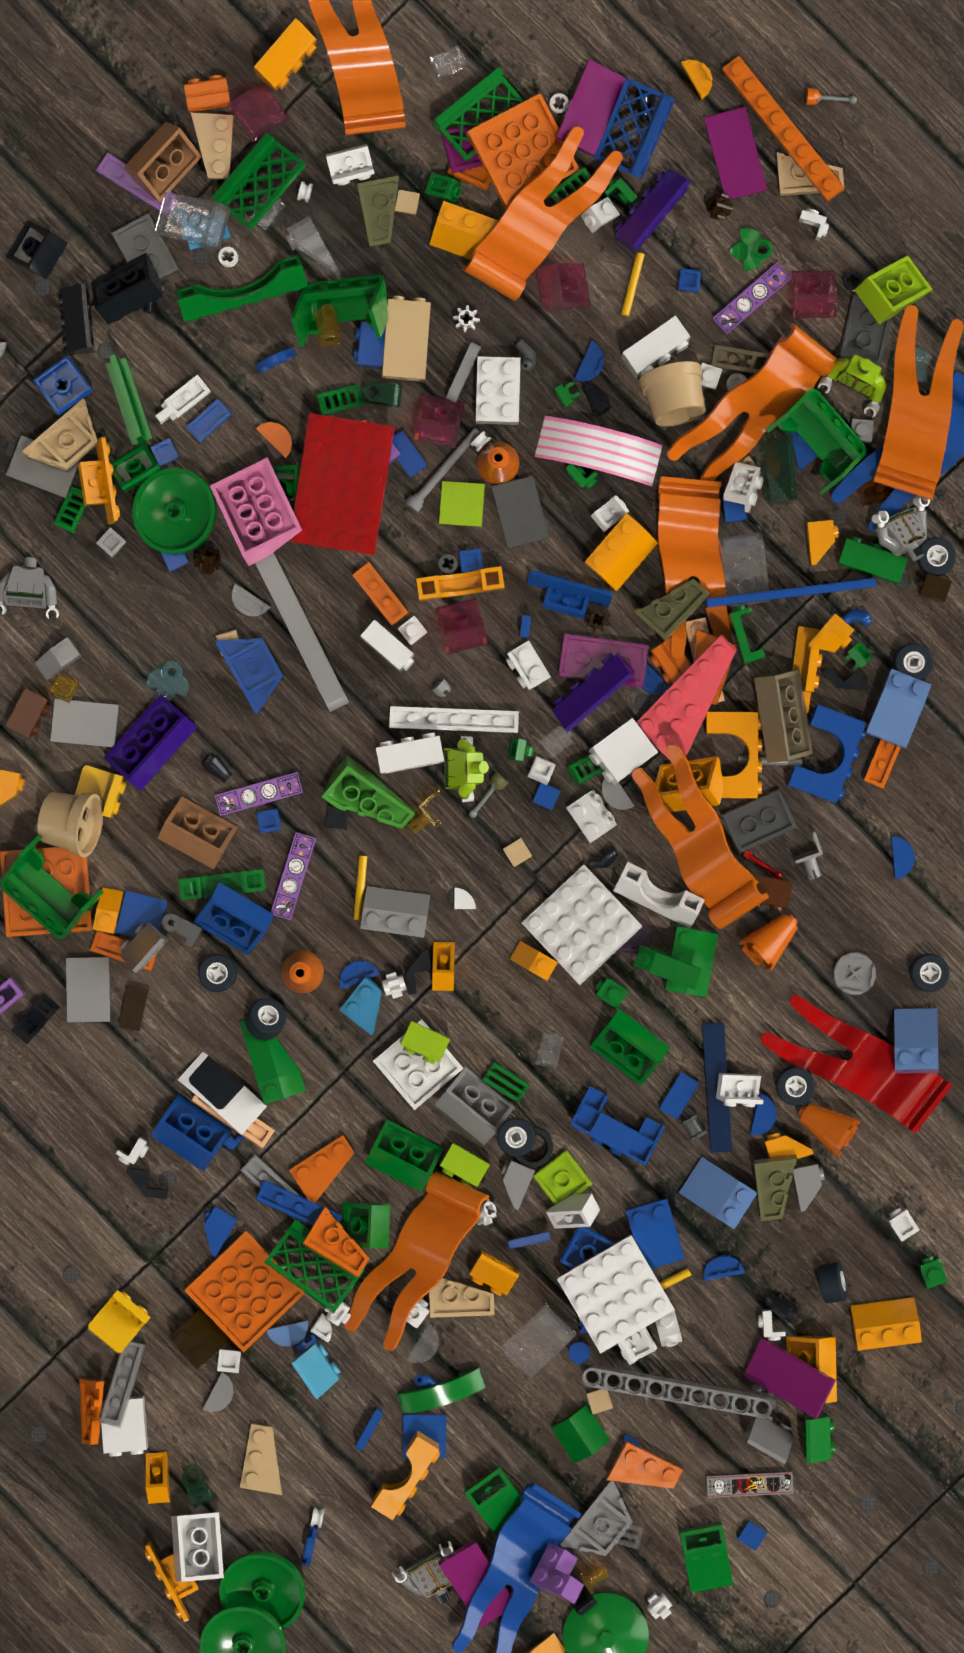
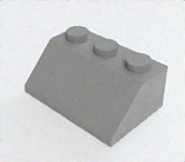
[360,886,430,938]
[435,1067,515,1145]

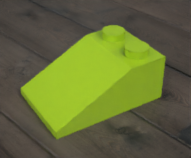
[854,255,933,325]

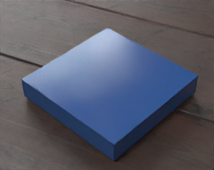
[116,891,168,937]
[403,1414,446,1458]

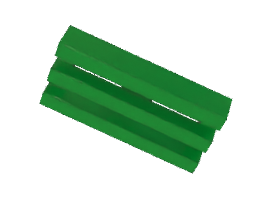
[482,1062,530,1103]

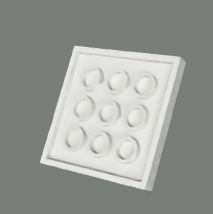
[522,865,643,985]
[557,1235,675,1354]

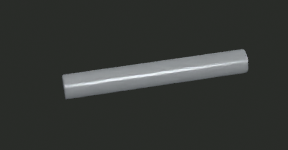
[738,755,802,766]

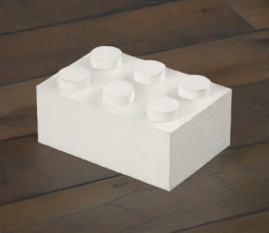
[621,316,690,378]
[476,356,521,425]
[376,733,445,774]
[171,1512,224,1582]

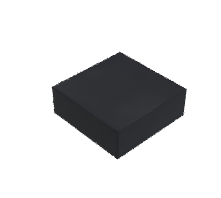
[325,806,349,830]

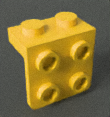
[75,766,127,818]
[88,1290,151,1353]

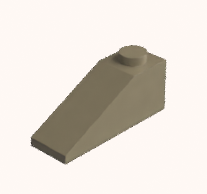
[711,345,770,375]

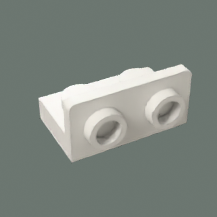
[724,462,763,513]
[505,641,551,690]

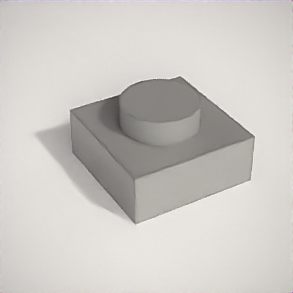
[851,418,874,443]
[96,527,127,558]

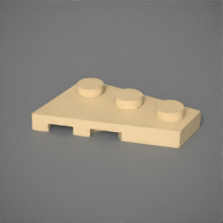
[191,112,234,180]
[776,152,844,196]
[429,1278,495,1318]
[240,1423,282,1495]

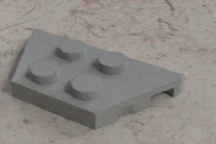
[560,1481,633,1556]

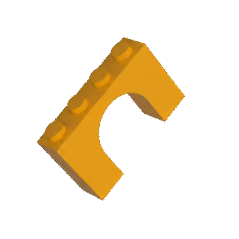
[705,712,762,799]

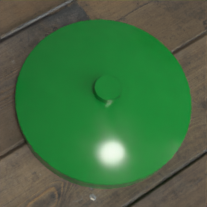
[132,468,217,554]
[219,1551,306,1629]
[563,1592,649,1653]
[200,1604,286,1653]

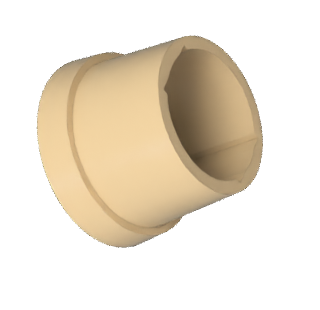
[639,361,706,427]
[38,792,103,858]

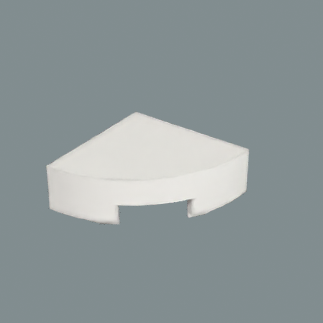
[454,888,476,909]
[311,1313,332,1342]

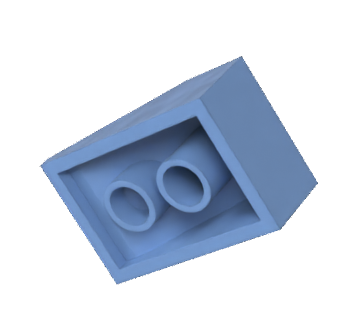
[866,669,931,749]
[894,1008,939,1073]
[679,1157,757,1229]

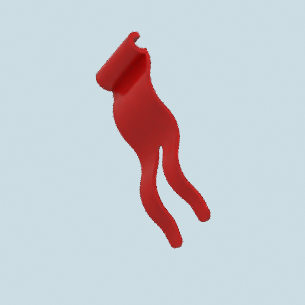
[760,995,953,1134]

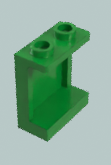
[728,605,765,665]

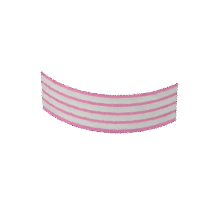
[535,416,662,487]

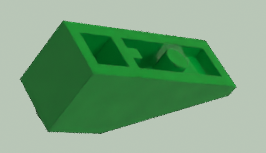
[633,945,704,990]

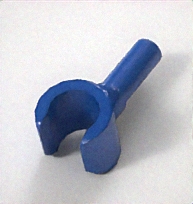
[223,1135,245,1150]

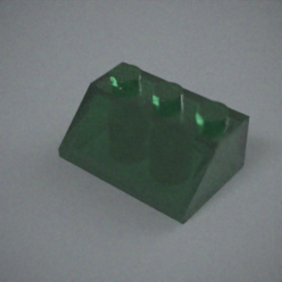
[761,435,797,505]

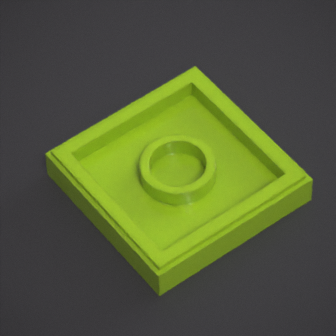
[439,481,485,527]
[533,1149,593,1205]

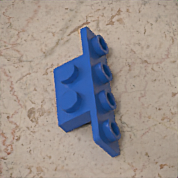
[527,570,613,619]

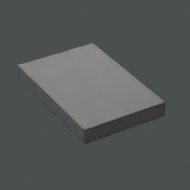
[50,699,119,748]
[66,957,111,1022]

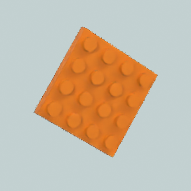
[466,93,580,209]
[0,847,93,937]
[184,1230,305,1353]

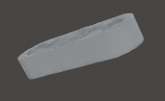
[446,342,481,403]

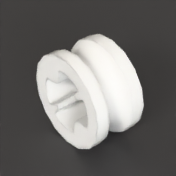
[550,93,569,114]
[297,181,313,203]
[218,247,238,267]
[470,431,491,452]
[311,1507,325,1528]

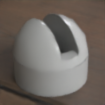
[432,678,451,697]

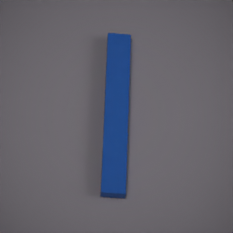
[704,578,877,608]

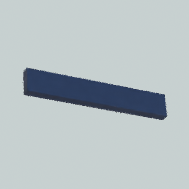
[702,1023,732,1153]

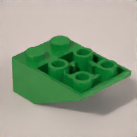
[464,1465,521,1535]
[679,1521,733,1593]

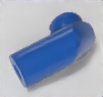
[841,609,872,626]
[414,1375,439,1386]

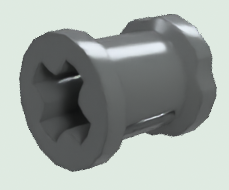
[439,554,458,575]
[680,1114,707,1141]

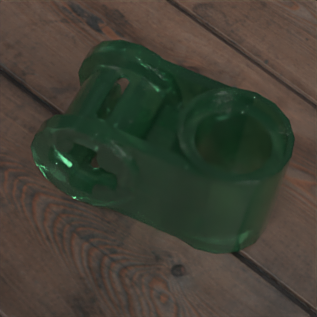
[359,382,402,407]
[182,1464,215,1509]

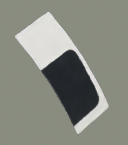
[178,1052,267,1135]

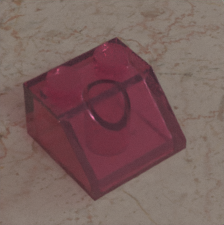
[229,84,289,143]
[537,263,591,311]
[792,271,837,318]
[413,394,465,448]
[435,598,488,655]

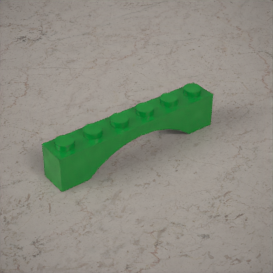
[175,254,308,322]

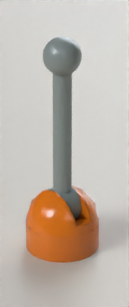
[805,88,857,105]

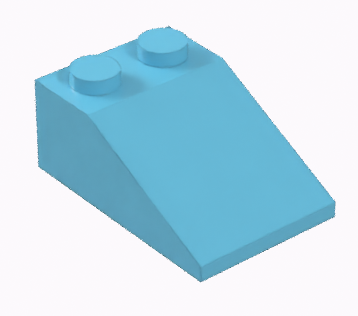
[292,1342,340,1399]

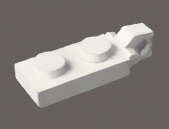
[155,375,211,424]

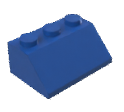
[193,882,274,955]
[150,1095,231,1172]

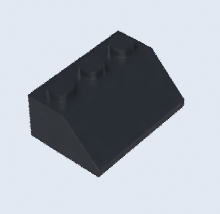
[91,253,163,325]
[58,283,95,355]

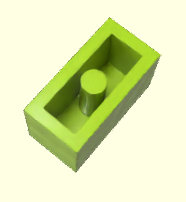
[400,1021,450,1065]
[440,1142,490,1187]

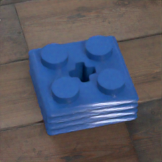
[33,356,93,415]
[560,1227,616,1269]

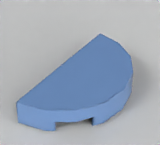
[267,1320,308,1347]

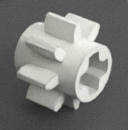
[453,305,480,333]
[382,972,407,999]
[477,1199,497,1226]
[325,1300,351,1326]
[646,1593,673,1620]

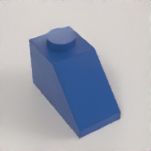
[203,1205,238,1257]

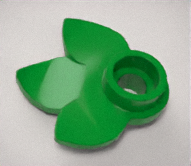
[730,228,773,271]

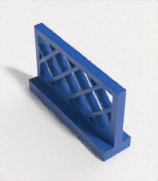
[594,78,676,179]

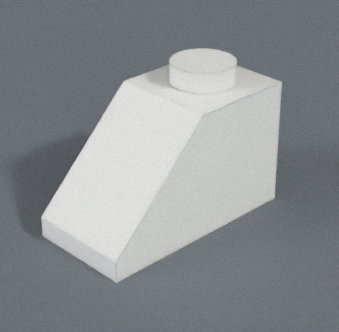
[546,1193,600,1229]

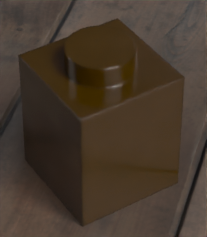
[917,573,952,603]

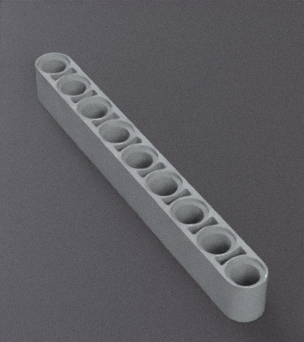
[255,552,349,712]
[582,1365,773,1418]

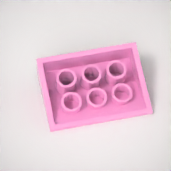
[210,457,302,566]

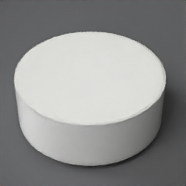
[726,373,747,391]

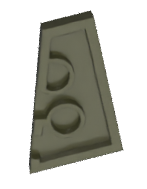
[357,175,399,248]
[634,579,710,641]
[754,1155,797,1221]

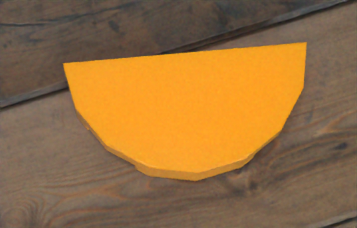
[680,59,713,100]

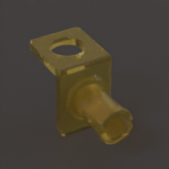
[314,304,341,348]
[407,789,441,835]
[578,1564,610,1595]

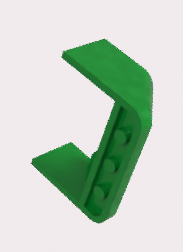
[291,275,388,347]
[766,388,866,495]
[0,835,103,939]

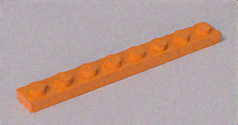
[722,56,845,202]

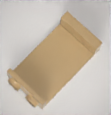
[381,296,431,382]

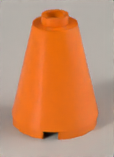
[477,442,520,484]
[739,914,798,972]
[281,951,324,994]
[798,1103,860,1157]

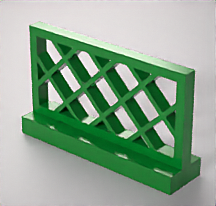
[432,67,524,162]
[211,132,307,230]
[106,354,153,446]
[264,1219,365,1314]

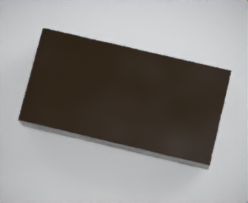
[118,985,149,1031]

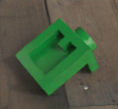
[425,173,462,204]
[604,178,638,205]
[565,464,598,490]
[595,977,629,1009]
[918,1255,948,1289]

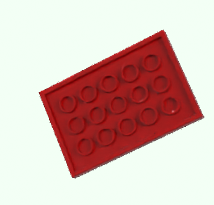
[289,413,395,555]

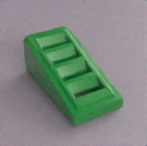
[549,167,591,203]
[317,384,364,416]
[54,486,87,534]
[566,755,604,786]

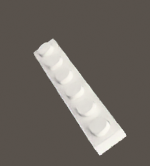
[389,706,519,733]

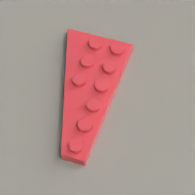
[636,635,737,760]

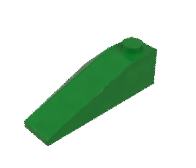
[240,1020,306,1105]

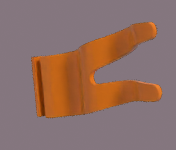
[308,0,406,136]
[462,126,623,301]
[873,305,964,500]
[667,323,837,481]
[658,476,732,659]
[632,743,769,929]
[344,1171,490,1351]

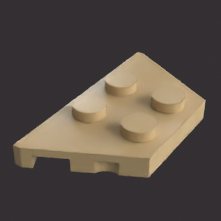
[22,399,98,471]

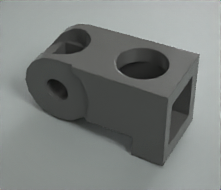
[162,914,203,948]

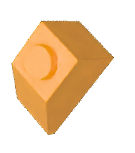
[806,520,838,567]
[808,613,854,652]
[0,770,25,807]
[93,887,124,934]
[510,941,558,981]
[432,942,455,991]
[764,1132,814,1159]
[146,1452,170,1504]

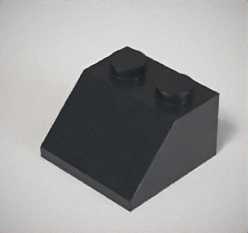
[6,221,68,280]

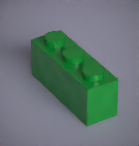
[837,536,908,585]

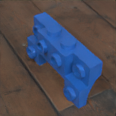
[570,1086,665,1166]

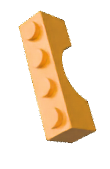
[416,566,504,602]
[371,1430,441,1520]

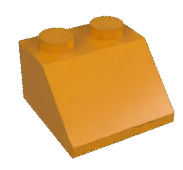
[469,1250,520,1296]

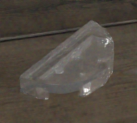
[406,1323,439,1363]

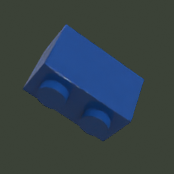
[354,322,386,369]

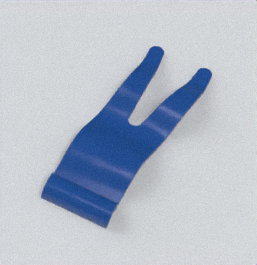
[831,371,964,533]
[452,1482,581,1653]

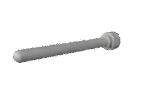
[405,429,480,513]

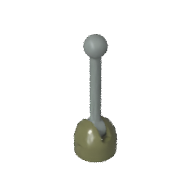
[469,772,509,818]

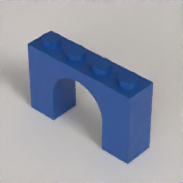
[786,705,867,803]

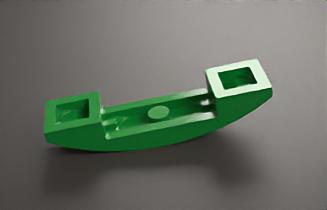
[178,869,266,901]
[397,1367,485,1414]

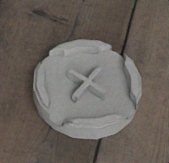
[833,952,876,995]

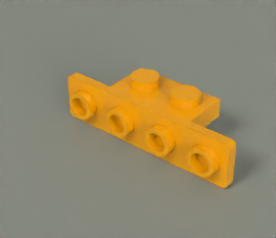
[78,437,120,525]
[792,626,822,713]
[144,1541,199,1622]

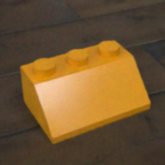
[254,18,317,92]
[429,201,498,260]
[584,513,658,592]
[655,756,724,812]
[850,1297,922,1351]
[786,1336,837,1403]

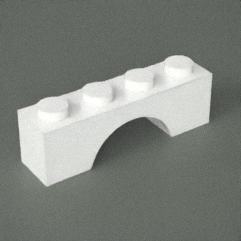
[613,862,705,929]

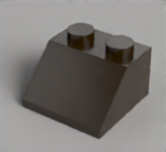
[169,1308,230,1370]

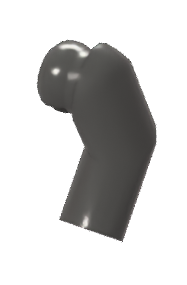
[515,339,536,371]

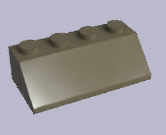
[754,669,813,763]

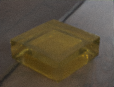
[50,675,79,703]

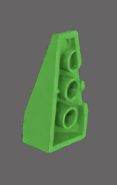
[321,755,416,829]

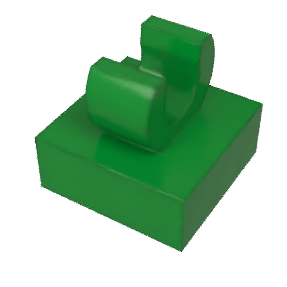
[554,382,580,409]
[845,641,874,670]
[508,738,534,761]

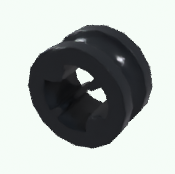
[843,271,862,292]

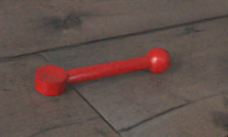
[744,851,782,879]

